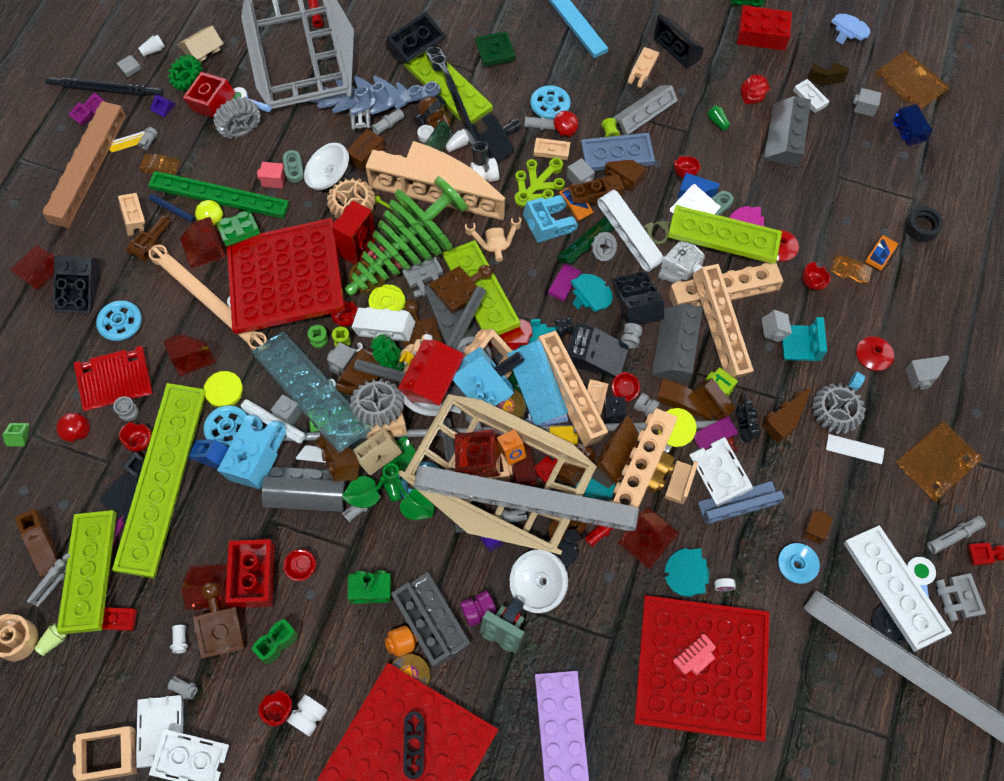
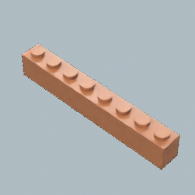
[42,101,126,228]

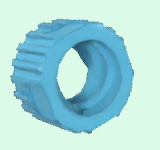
[848,371,865,391]

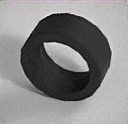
[905,206,944,242]

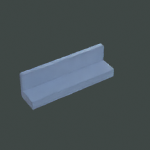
[698,482,784,525]

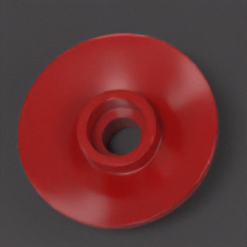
[777,230,799,262]
[856,337,894,371]

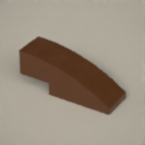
[656,379,712,420]

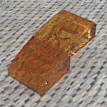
[139,154,180,175]
[831,255,873,285]

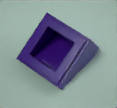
[150,94,176,117]
[479,536,503,552]

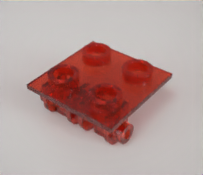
[11,245,54,290]

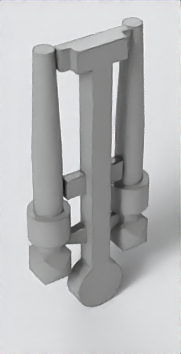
[349,107,371,130]
[27,553,70,607]

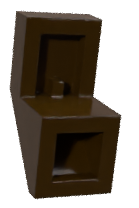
[807,62,850,86]

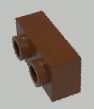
[694,378,736,420]
[557,443,597,487]

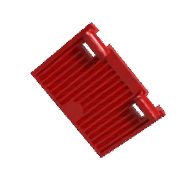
[74,346,153,412]

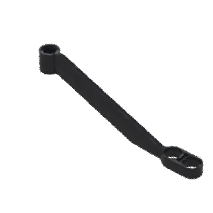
[426,47,489,166]

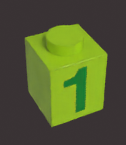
[705,367,738,397]

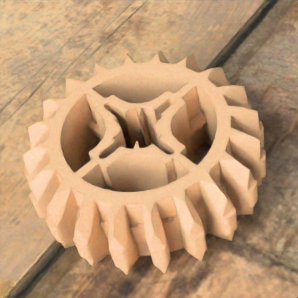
[327,177,376,219]

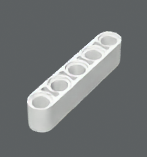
[597,190,663,272]

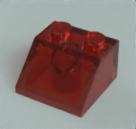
[180,217,226,268]
[164,334,217,376]
[455,430,500,478]
[619,507,680,570]
[181,563,228,610]

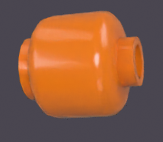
[385,626,418,657]

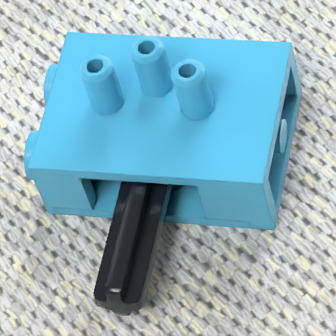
[453,346,524,406]

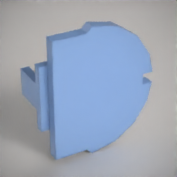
[831,14,870,45]

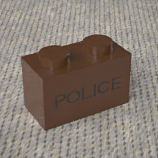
[347,129,385,172]

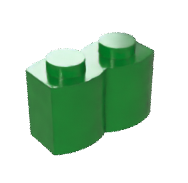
[252,619,298,665]

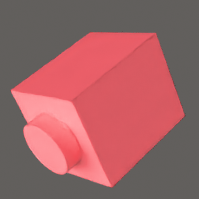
[257,162,286,188]

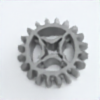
[213,96,261,139]
[350,378,404,428]
[811,383,866,434]

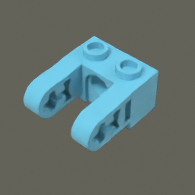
[523,195,578,243]

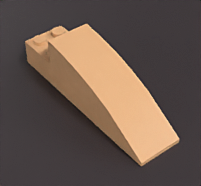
[366,141,505,221]

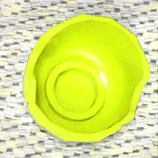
[195,200,223,227]

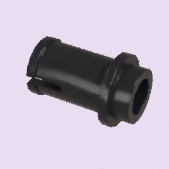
[502,119,521,136]

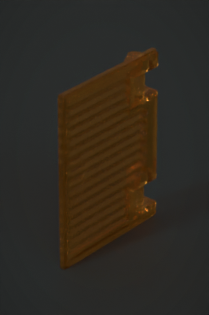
[875,51,950,111]
[896,421,983,501]

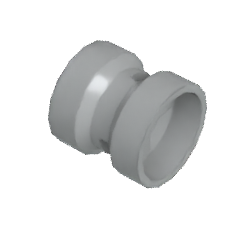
[621,323,643,349]
[633,393,660,417]
[113,396,139,422]

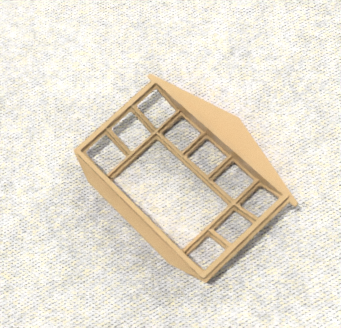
[399,394,597,555]

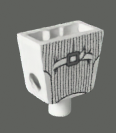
[661,240,705,280]

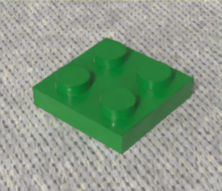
[216,210,260,247]

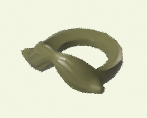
[643,221,670,245]

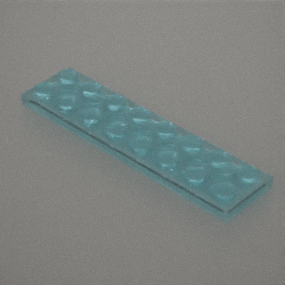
[252,331,371,453]

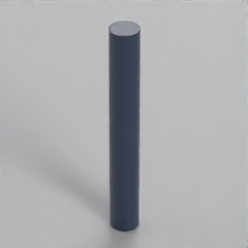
[148,194,196,223]

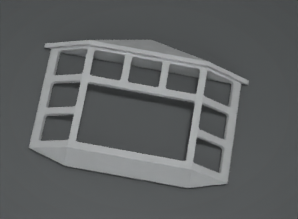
[241,0,354,109]

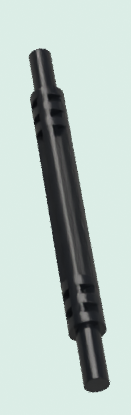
[45,77,163,96]

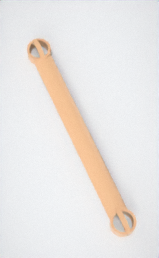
[149,245,268,353]

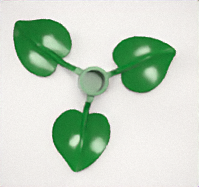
[342,436,434,521]

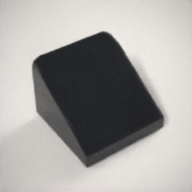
[121,452,145,479]

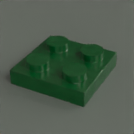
[475,31,515,67]

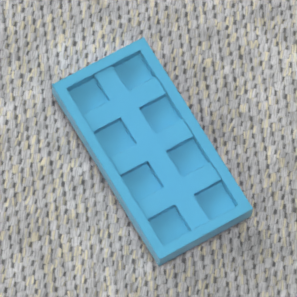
[507,340,569,425]

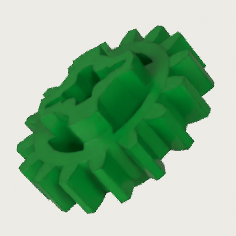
[167,54,203,92]
[371,334,404,371]

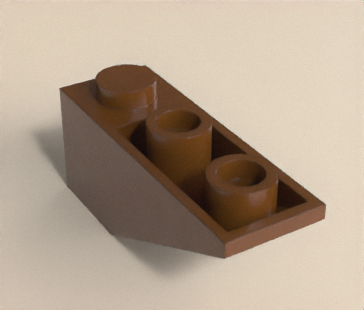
[568,174,624,204]
[762,388,811,444]
[317,429,360,482]
[15,508,58,578]

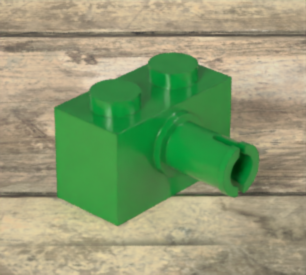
[348,571,392,604]

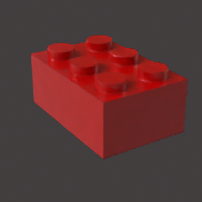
[736,5,792,51]
[332,200,376,264]
[225,539,275,608]

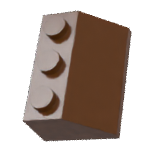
[591,416,639,488]

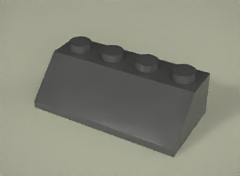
[764,96,811,167]
[424,285,478,347]
[651,303,703,383]

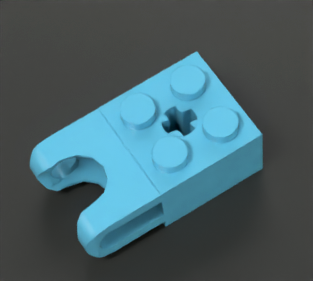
[217,414,286,489]

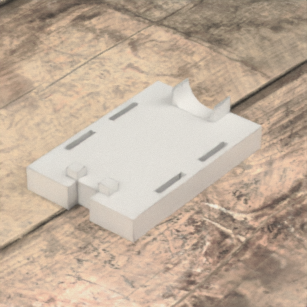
[690,437,753,507]
[136,695,184,768]
[149,729,229,781]

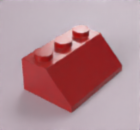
[398,339,465,406]

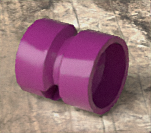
[460,590,497,627]

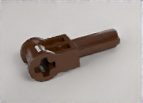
[126,216,171,262]

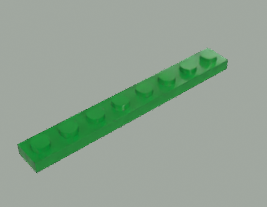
[148,171,290,219]

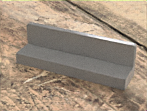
[613,85,678,135]

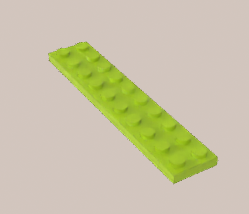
[112,383,206,579]

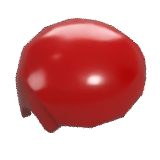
[553,110,579,138]
[674,156,701,179]
[802,262,831,290]
[330,301,358,327]
[611,372,640,402]
[56,413,90,442]
[119,422,152,452]
[283,549,316,581]
[258,690,292,726]

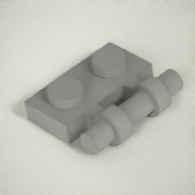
[402,257,443,298]
[936,573,986,622]

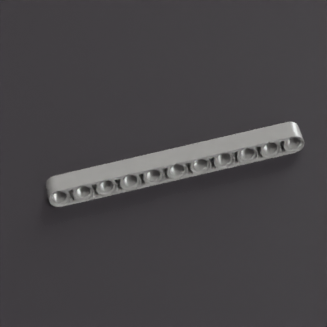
[413,466,639,531]
[804,591,1004,743]

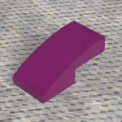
[68,93,106,125]
[548,264,581,301]
[693,416,738,451]

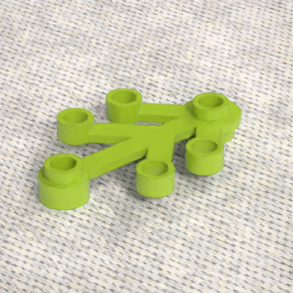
[515,157,565,208]

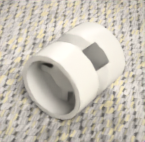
[470,158,499,182]
[287,694,328,737]

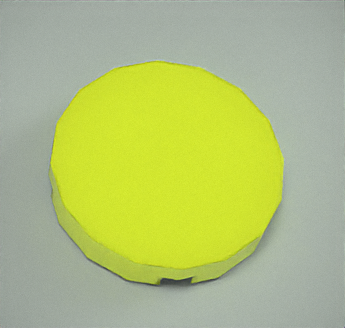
[368,284,406,311]
[204,371,243,407]
[657,408,697,447]

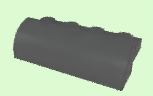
[262,467,347,512]
[391,572,471,666]

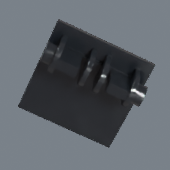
[736,394,761,443]

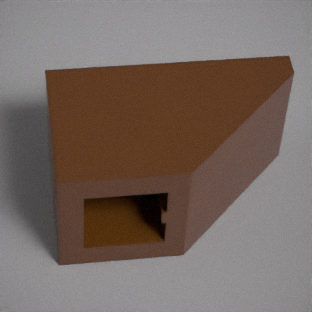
[604,159,646,192]

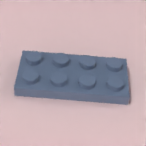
[581,133,655,171]

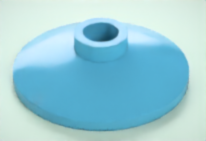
[778,543,820,584]

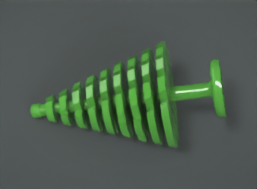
[345,176,468,296]

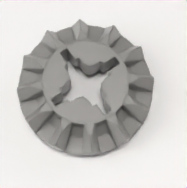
[591,232,617,261]

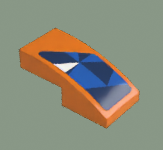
[558,184,594,222]
[865,235,899,271]

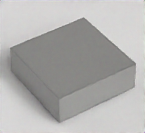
[117,55,141,77]

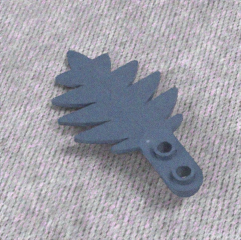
[307,76,441,115]

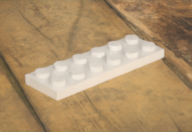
[844,525,952,652]

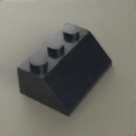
[386,12,447,64]
[653,14,704,69]

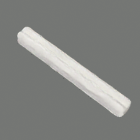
[241,400,306,443]

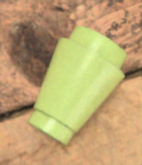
[34,623,68,656]

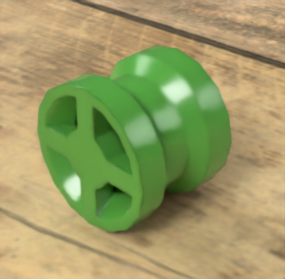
[308,325,328,348]

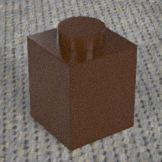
[801,510,833,545]

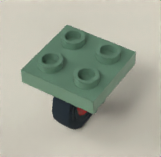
[479,598,524,653]

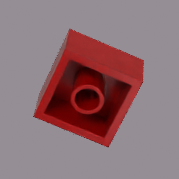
[183,72,236,118]

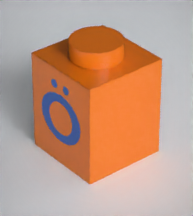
[497,429,526,466]

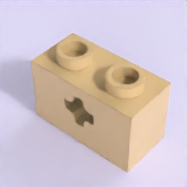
[353,428,402,475]

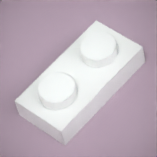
[793,79,829,113]

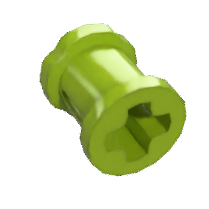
[601,118,620,137]
[332,327,351,347]

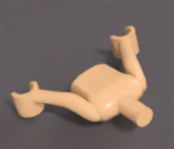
[465,217,522,262]

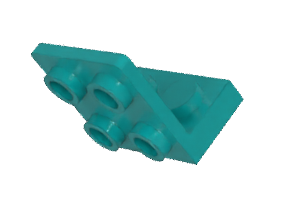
[782,317,827,361]

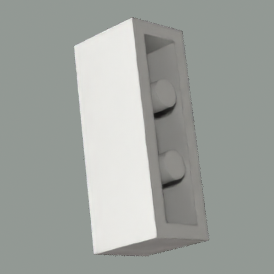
[352,307,415,341]

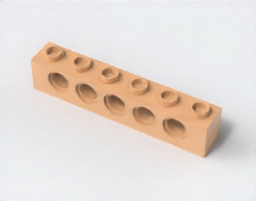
[669,263,783,307]
[693,264,753,378]
[537,331,608,447]
[609,408,678,508]

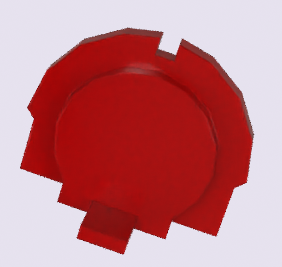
[488,319,533,351]

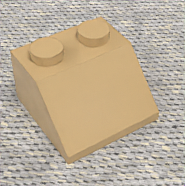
[177,26,223,62]

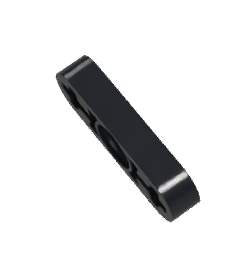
[403,712,425,780]

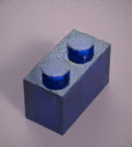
[893,104,933,146]

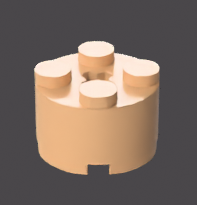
[0,614,39,662]

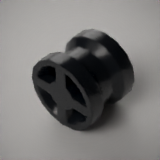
[555,316,574,337]

